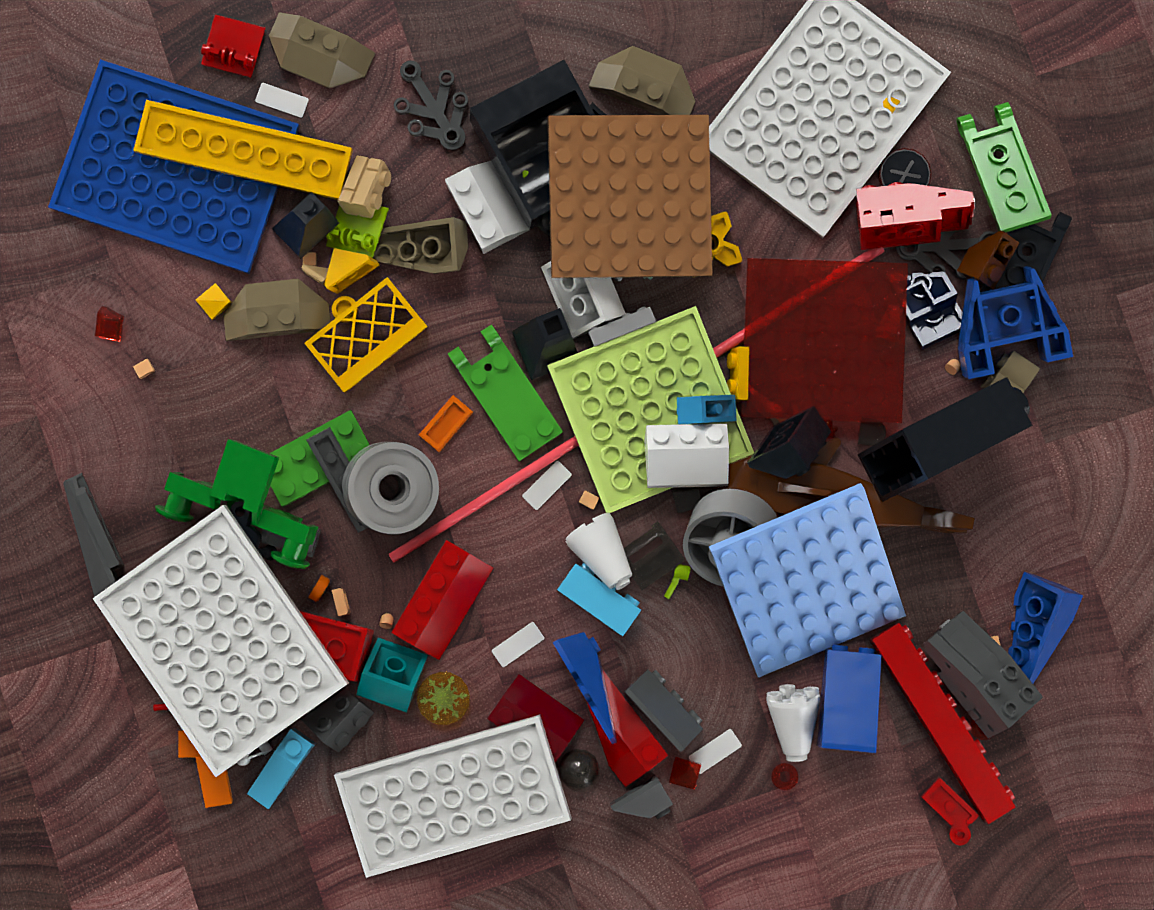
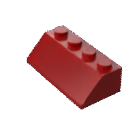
[391,540,494,660]

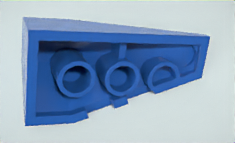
[1008,572,1083,684]

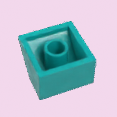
[356,638,428,713]

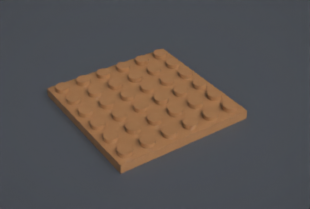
[548,115,712,278]

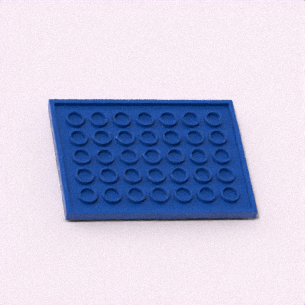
[48,59,300,274]

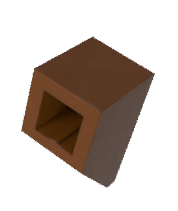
[957,230,1019,290]

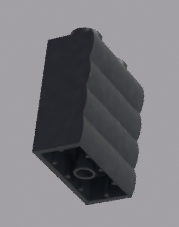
[470,60,595,234]

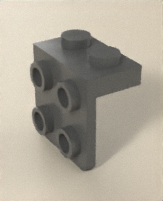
[300,687,374,753]

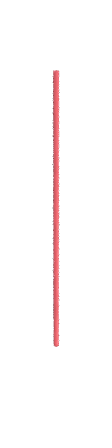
[388,247,885,563]

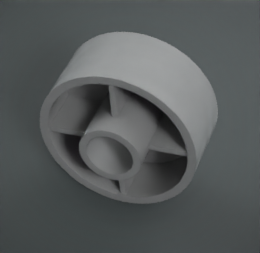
[342,442,439,534]
[683,489,778,586]

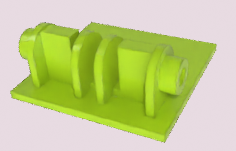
[326,205,389,258]

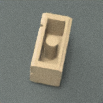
[337,155,391,218]

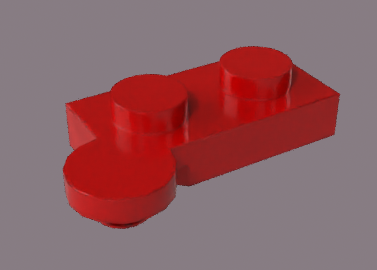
[920,777,980,846]

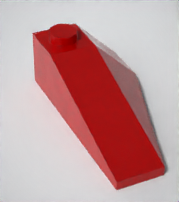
[587,671,669,787]

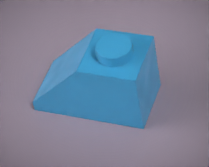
[677,395,737,424]

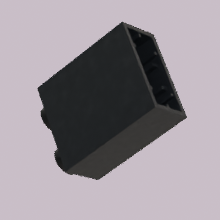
[857,377,1033,502]

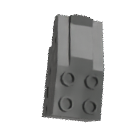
[923,611,1043,738]

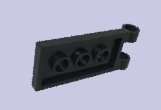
[980,212,1072,292]

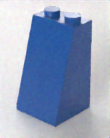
[816,645,881,753]

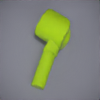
[664,564,690,599]

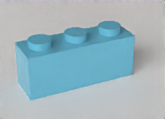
[557,563,641,636]

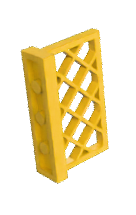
[304,277,427,393]

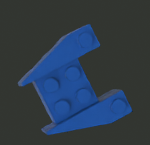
[958,266,1073,379]

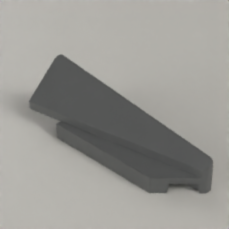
[63,473,124,597]

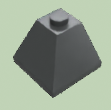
[610,775,673,819]

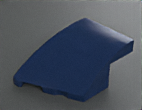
[886,272,963,350]

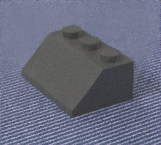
[624,669,703,752]

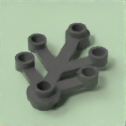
[394,60,469,150]
[896,230,995,279]

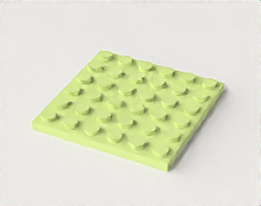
[547,306,754,513]

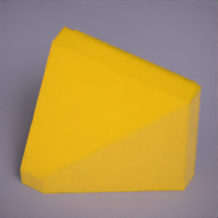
[196,283,232,320]

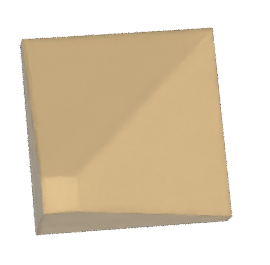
[301,264,328,286]

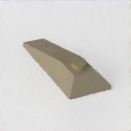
[373,217,468,274]

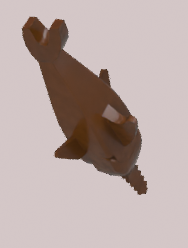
[703,438,975,534]

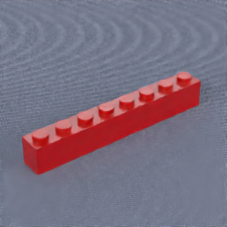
[869,623,1016,824]

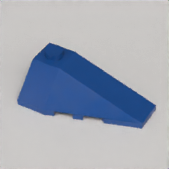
[553,632,617,745]

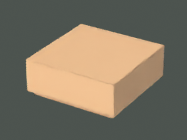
[332,588,351,617]

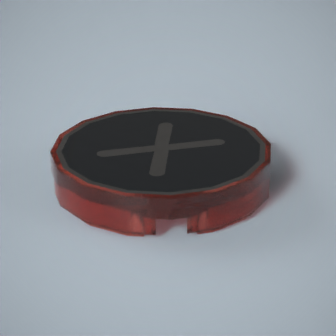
[878,148,932,186]

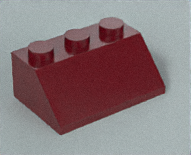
[487,674,584,763]

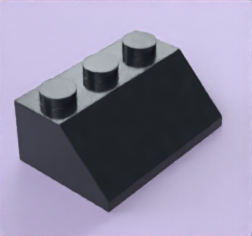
[747,406,831,479]

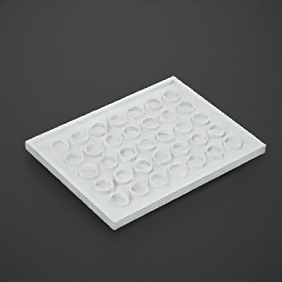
[709,0,951,239]
[93,505,349,777]

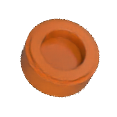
[308,575,330,602]

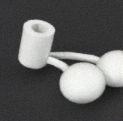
[237,741,273,766]

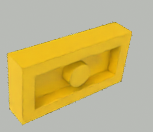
[727,346,749,402]

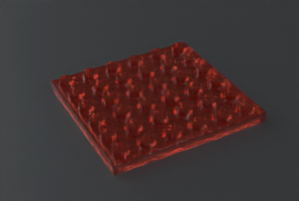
[741,258,908,424]

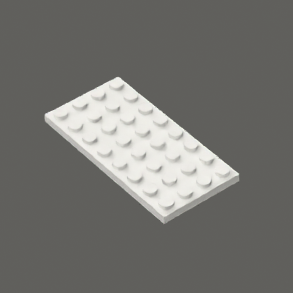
[334,715,572,877]

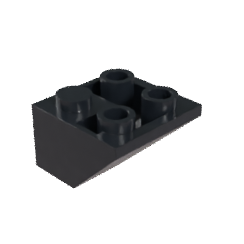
[512,308,578,380]

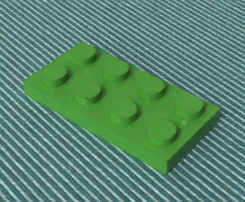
[270,410,370,507]

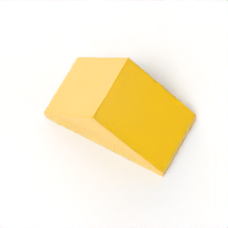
[324,248,380,294]

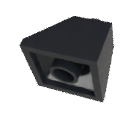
[271,192,340,259]

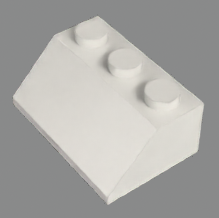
[445,161,529,254]
[541,261,626,339]
[644,424,729,488]

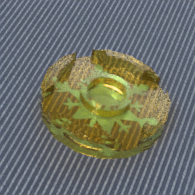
[417,672,470,725]

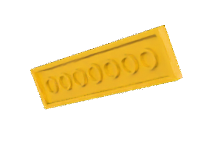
[133,100,353,200]

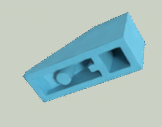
[247,728,316,809]

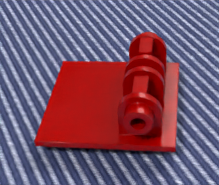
[201,15,266,78]

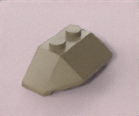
[269,12,375,89]
[588,46,695,115]
[224,279,332,341]

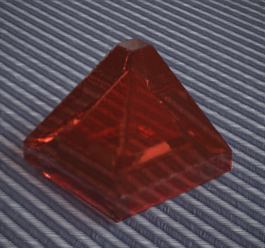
[95,306,124,342]
[669,757,701,790]

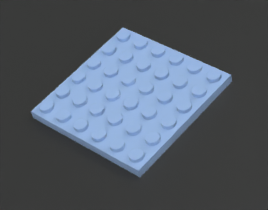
[709,483,906,678]

